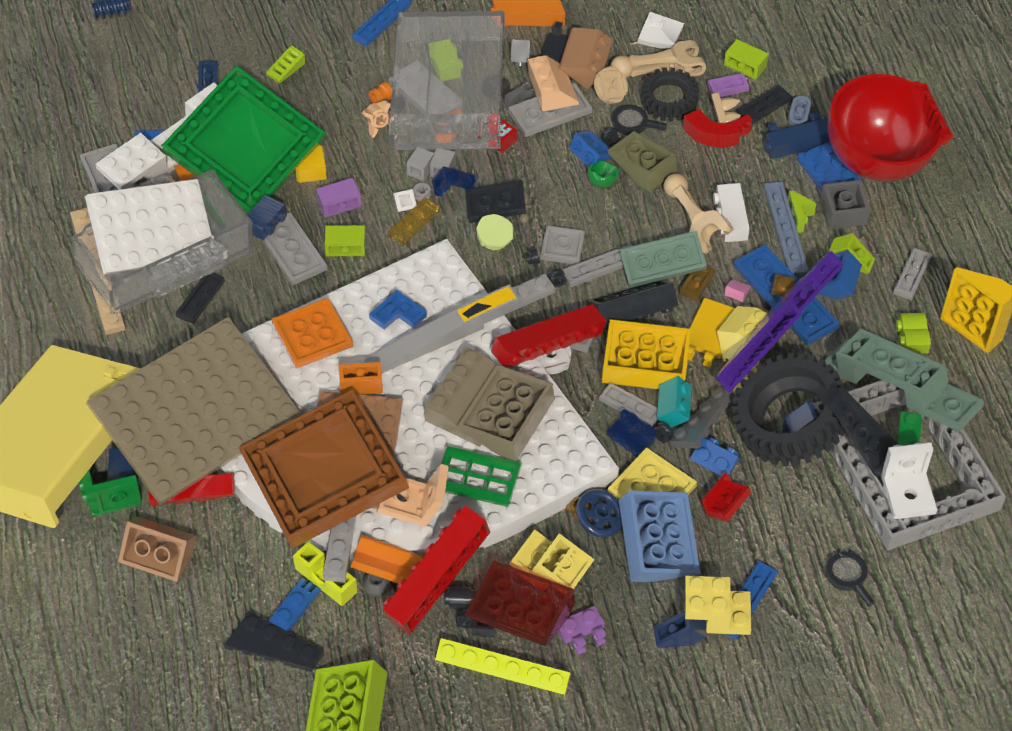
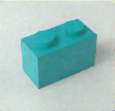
[657,376,692,428]

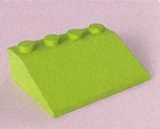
[306,660,387,731]

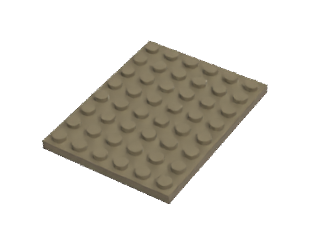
[86,317,301,505]

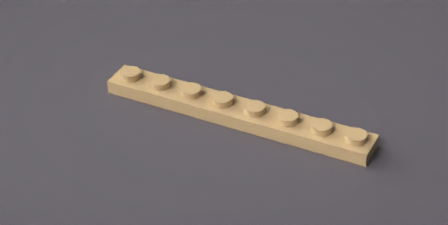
[70,208,126,335]

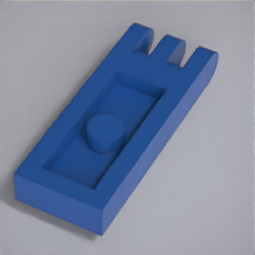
[268,578,321,632]

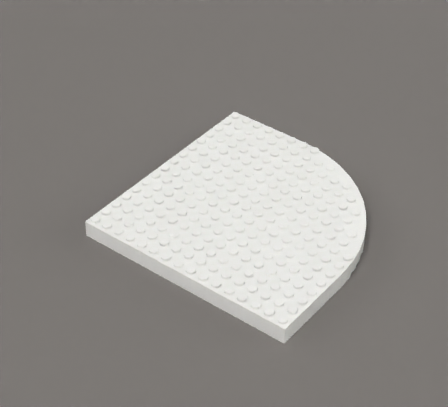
[216,239,619,559]

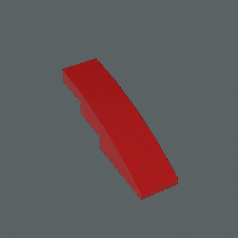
[149,473,235,507]

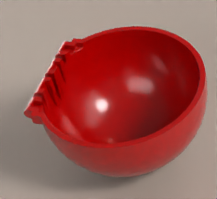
[828,74,954,182]

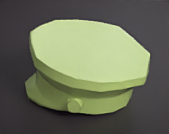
[476,214,513,250]

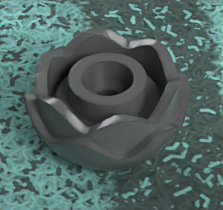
[363,573,391,596]

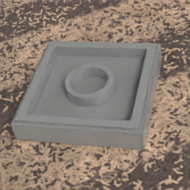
[540,225,585,265]

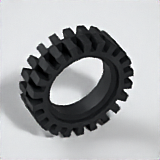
[641,67,700,122]

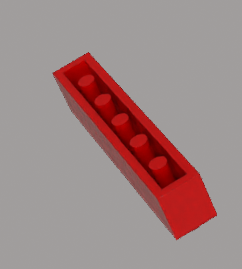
[491,304,607,368]

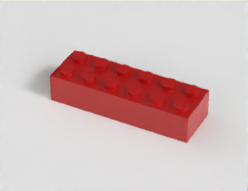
[383,505,491,636]

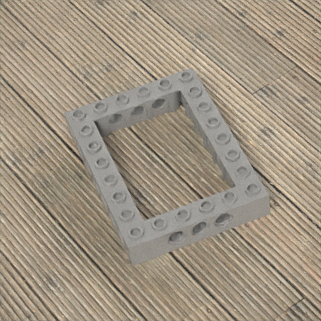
[813,380,1006,551]

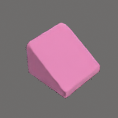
[725,279,751,302]

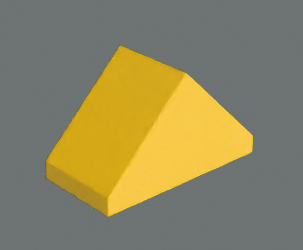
[296,145,327,183]

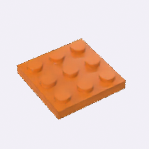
[271,298,353,369]

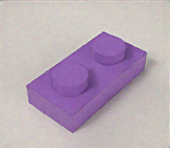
[707,73,749,97]

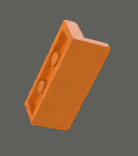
[351,535,423,584]

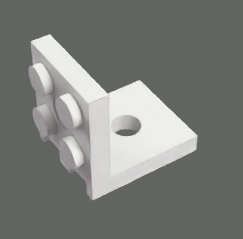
[881,443,937,519]

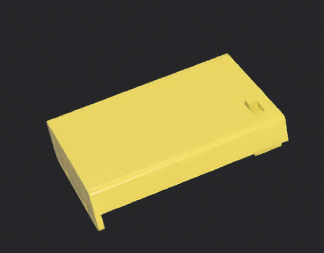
[0,345,141,528]

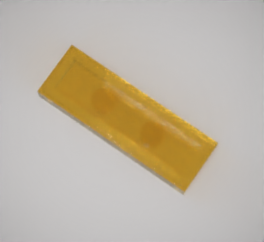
[388,198,440,246]

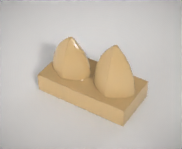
[711,92,741,123]

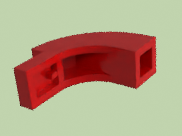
[683,109,752,148]

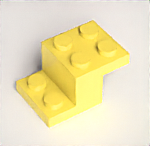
[509,530,594,595]
[685,576,751,635]

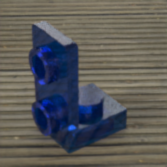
[432,166,478,197]

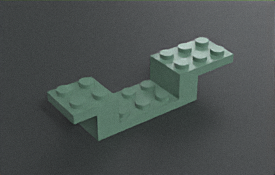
[825,329,984,432]

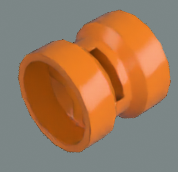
[368,82,395,103]

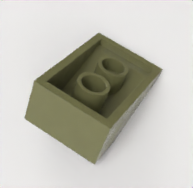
[607,131,677,192]

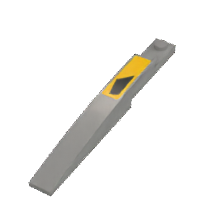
[365,274,555,373]

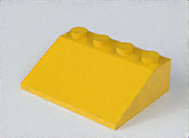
[940,267,1012,354]
[602,320,691,389]

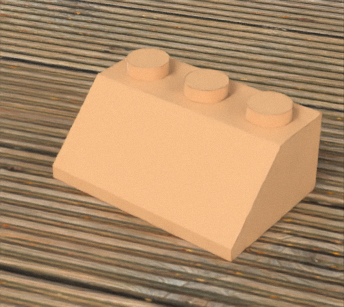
[528,56,579,112]

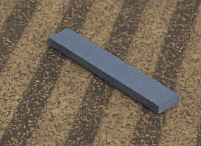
[763,181,809,277]

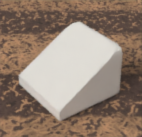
[393,189,417,212]

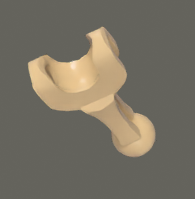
[610,40,706,78]
[664,174,734,254]

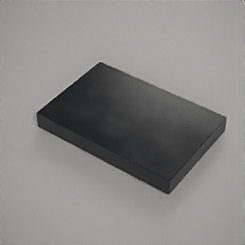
[465,180,527,223]

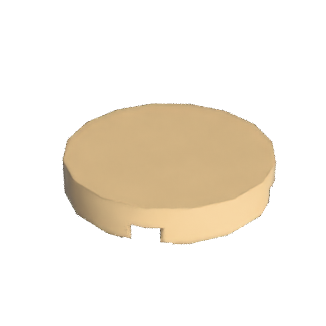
[594,66,628,104]

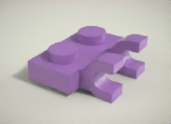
[555,606,606,655]

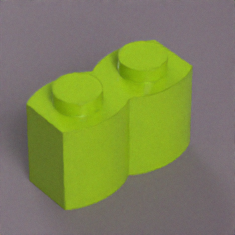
[896,313,931,354]

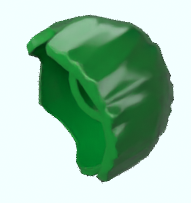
[587,160,620,188]

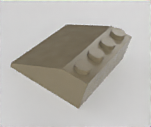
[425,347,497,447]
[457,365,555,461]

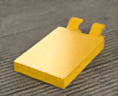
[688,298,735,368]

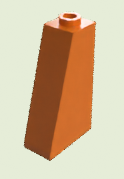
[490,0,565,26]

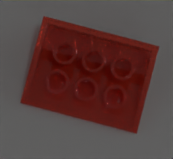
[465,560,576,646]

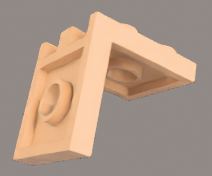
[376,464,449,527]

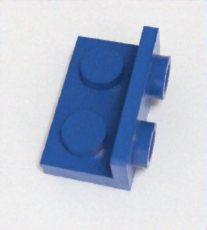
[569,130,612,167]

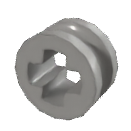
[413,183,431,202]

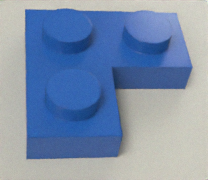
[369,290,427,330]

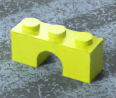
[293,541,357,606]

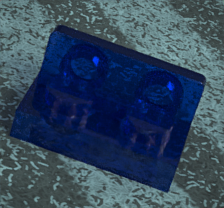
[607,409,656,457]

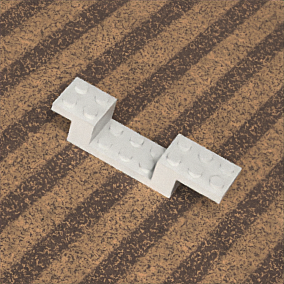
[96,82,217,190]

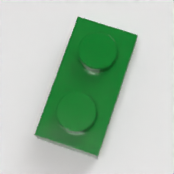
[897,411,922,446]

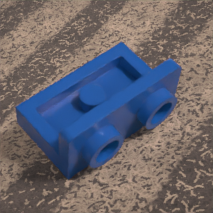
[690,436,741,476]

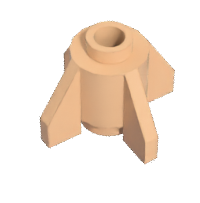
[362,100,398,138]

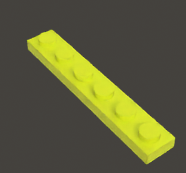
[435,638,571,695]

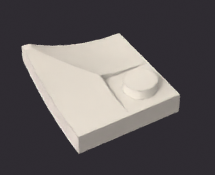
[637,12,684,48]

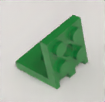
[79,469,142,517]

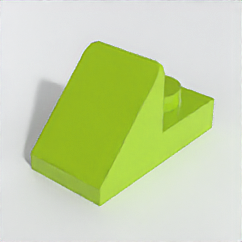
[788,191,816,233]

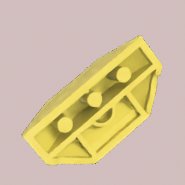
[717,306,770,362]

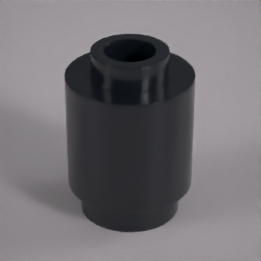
[445,587,476,609]

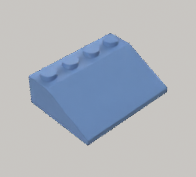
[619,491,701,582]

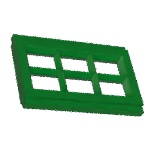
[441,446,522,507]

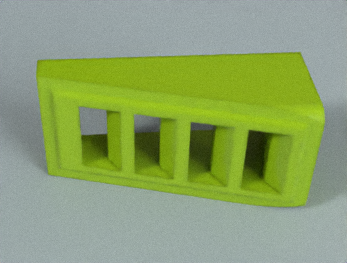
[266,46,305,84]

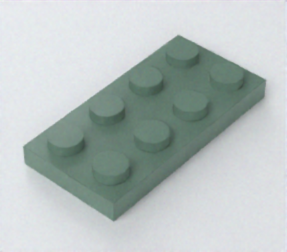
[620,231,707,288]

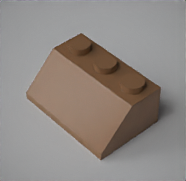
[559,27,613,89]
[118,516,197,582]

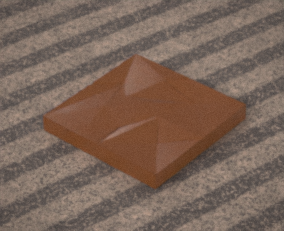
[238,389,409,549]

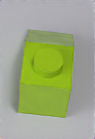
[829,233,875,274]

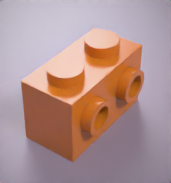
[339,362,383,395]

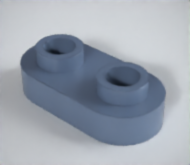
[788,96,811,127]

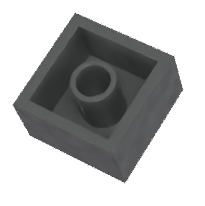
[820,180,871,229]

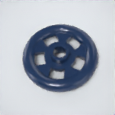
[576,489,622,538]

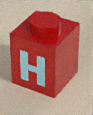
[488,120,517,153]

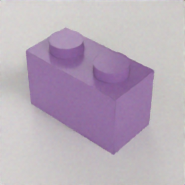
[316,178,361,218]

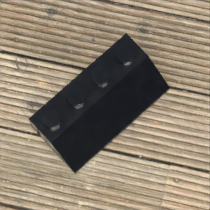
[587,280,679,330]

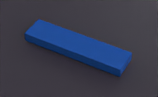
[352,0,412,47]
[726,561,778,640]

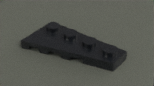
[828,387,898,476]
[224,611,324,672]

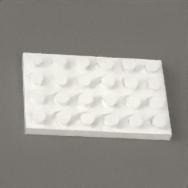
[85,179,216,275]

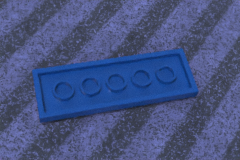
[734,244,840,346]

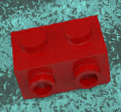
[702,473,751,522]

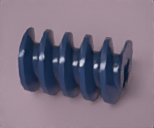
[90,0,131,21]

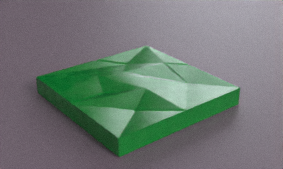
[161,65,326,215]

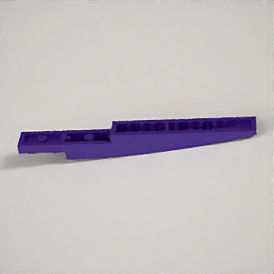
[716,250,844,393]

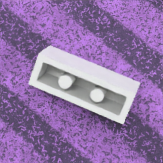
[713,183,749,242]

